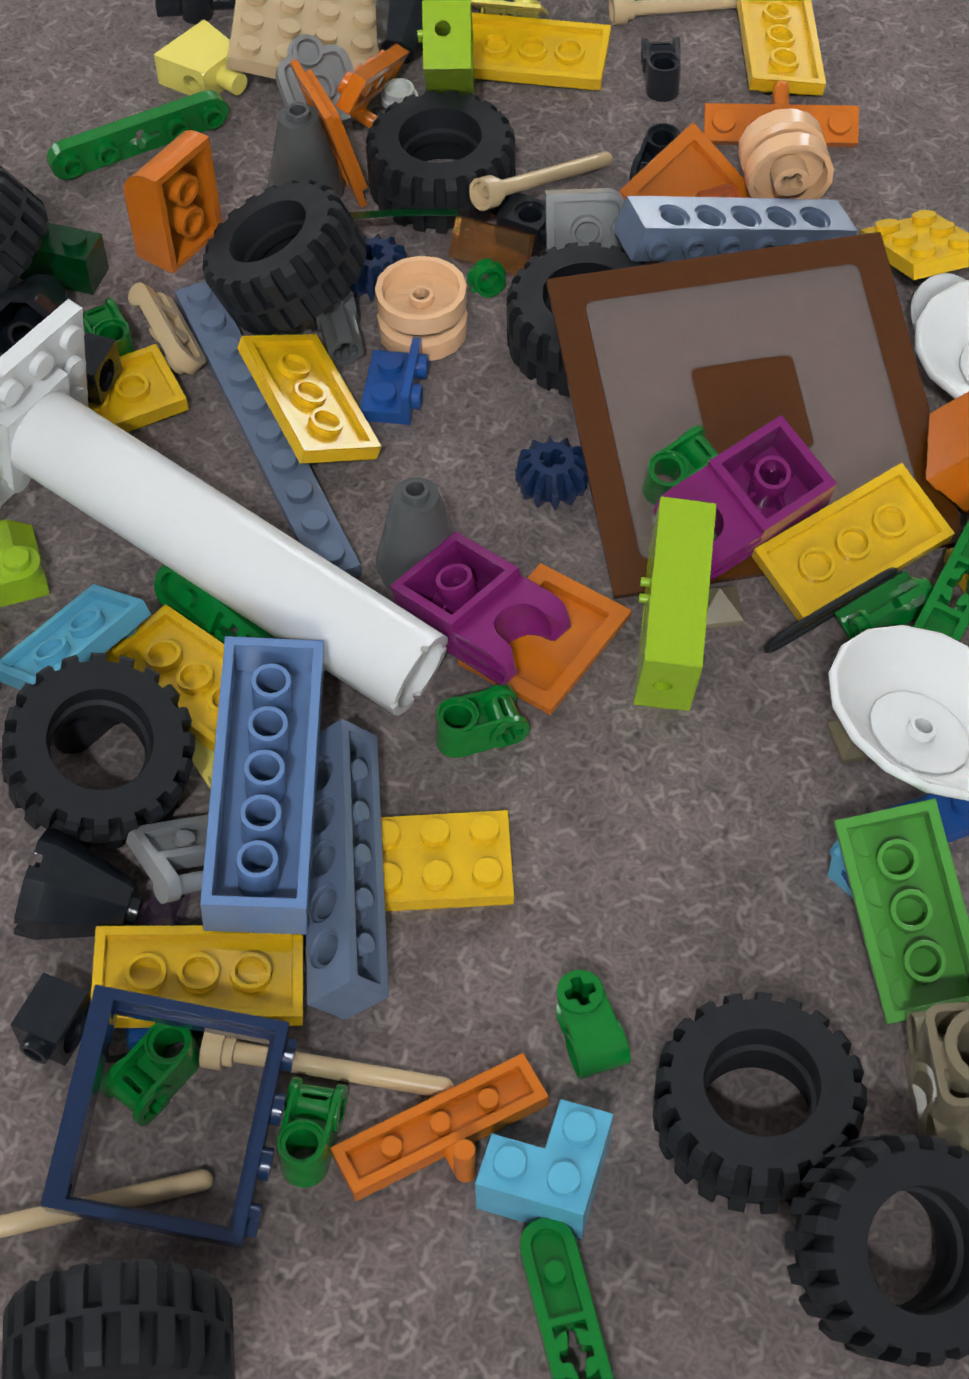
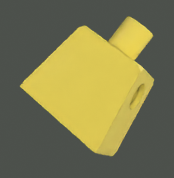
[154,19,247,96]

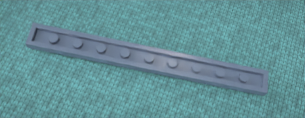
[174,281,362,577]

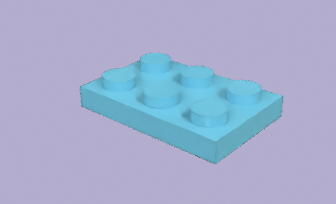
[0,584,151,690]

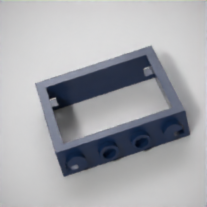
[40,985,298,1249]

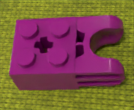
[653,415,837,581]
[390,531,571,686]

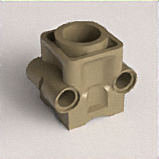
[904,1002,969,1151]

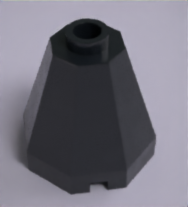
[375,0,423,64]
[0,274,67,357]
[14,828,144,940]

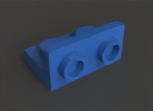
[360,337,430,425]

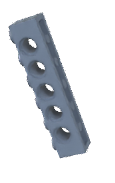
[614,196,858,262]
[306,718,389,1019]

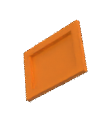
[289,59,368,208]
[618,122,751,199]
[458,563,632,715]

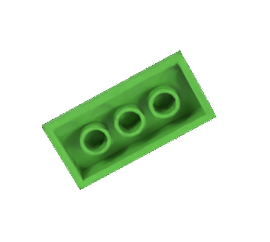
[834,798,969,1025]

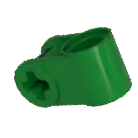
[83,297,135,356]
[642,425,719,505]
[435,684,531,758]
[556,970,631,1080]
[100,1023,200,1126]
[277,1076,348,1188]

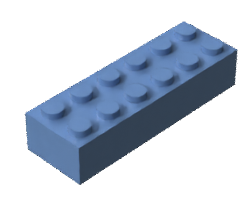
[200,636,324,935]

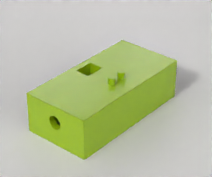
[417,0,474,96]
[633,496,716,711]

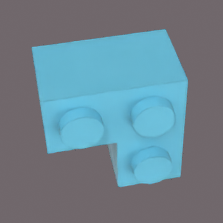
[475,1099,614,1239]

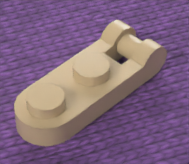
[128,282,206,375]

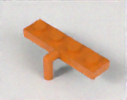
[336,44,409,129]
[704,80,859,147]
[330,1053,549,1202]

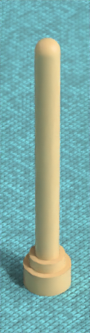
[609,0,737,25]
[469,151,613,211]
[199,1032,454,1097]
[0,1169,213,1238]

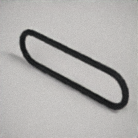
[764,567,898,653]

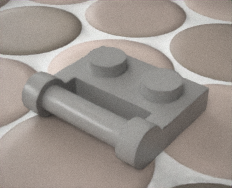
[126,814,209,904]

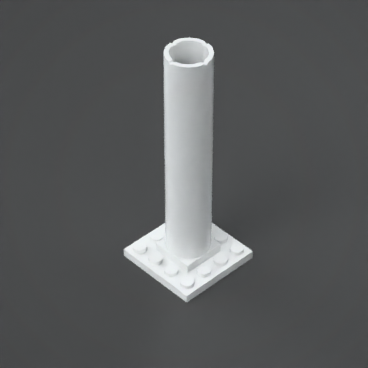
[0,299,448,716]

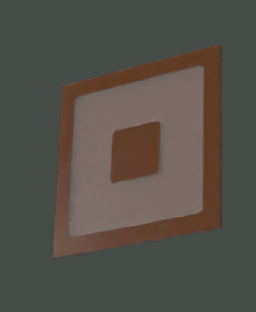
[546,232,963,599]

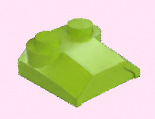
[0,519,50,607]

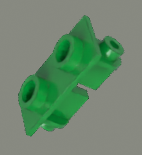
[834,570,933,640]

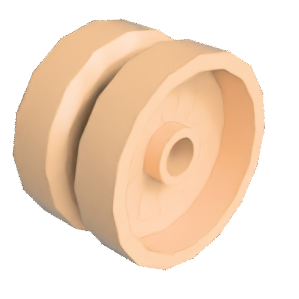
[738,108,834,199]
[375,256,468,361]

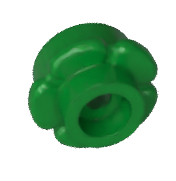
[467,258,506,298]

